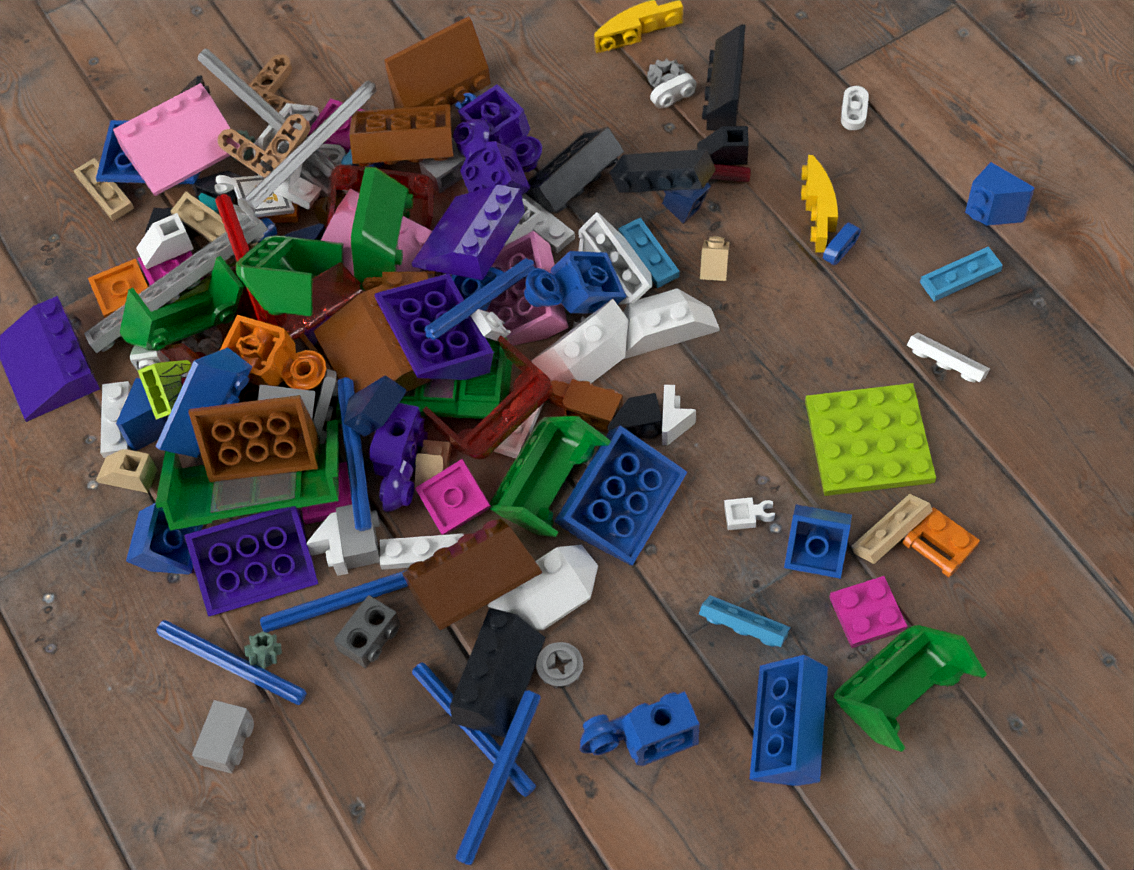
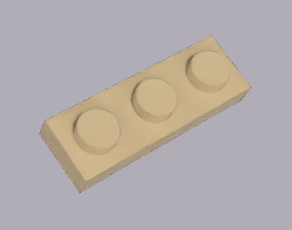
[74,158,134,221]
[851,494,933,564]

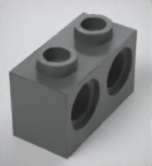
[334,595,400,668]

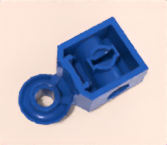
[524,251,626,313]
[580,692,699,766]

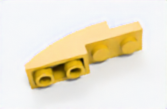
[594,0,683,54]
[801,155,838,253]

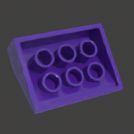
[411,185,525,280]
[375,274,494,380]
[0,296,100,422]
[184,506,319,617]

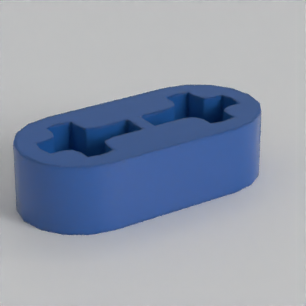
[823,222,861,266]

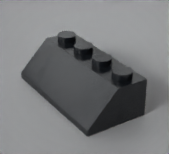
[702,24,746,131]
[525,127,624,213]
[450,607,545,738]

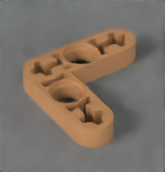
[244,54,296,114]
[218,114,310,178]

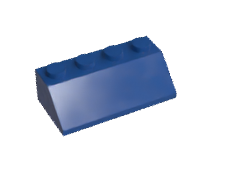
[156,347,253,458]
[749,655,828,786]

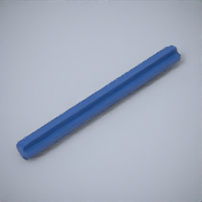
[425,258,535,340]
[337,377,372,531]
[260,570,408,633]
[156,620,307,705]
[412,662,536,797]
[456,690,541,865]

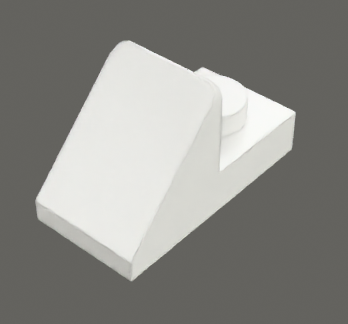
[273,164,322,210]
[662,385,696,445]
[307,512,348,576]

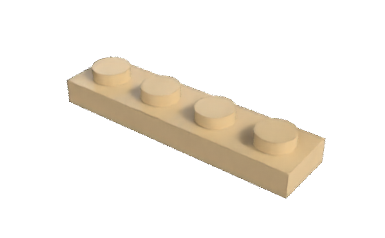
[171,192,258,259]

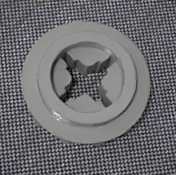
[647,57,686,88]
[181,326,222,359]
[536,642,583,688]

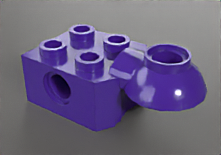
[458,84,542,172]
[453,119,530,195]
[370,403,428,512]

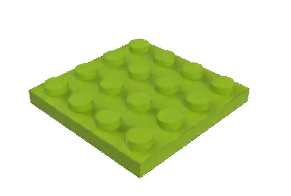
[805,383,936,496]

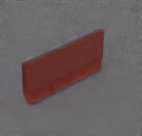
[259,262,363,340]

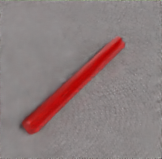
[215,194,277,326]

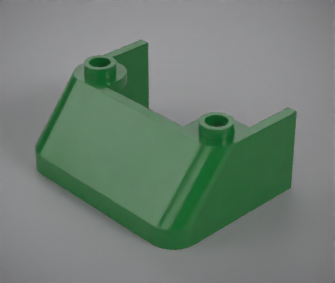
[351,167,413,291]
[236,236,343,316]
[120,256,244,351]
[490,416,611,537]
[834,625,987,752]

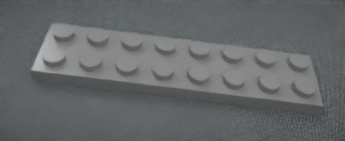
[84,215,268,353]

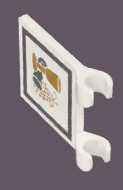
[215,175,294,221]

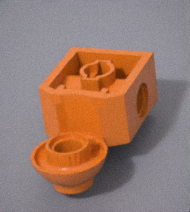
[219,315,326,390]

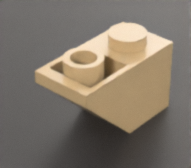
[700,236,730,281]
[96,449,158,493]

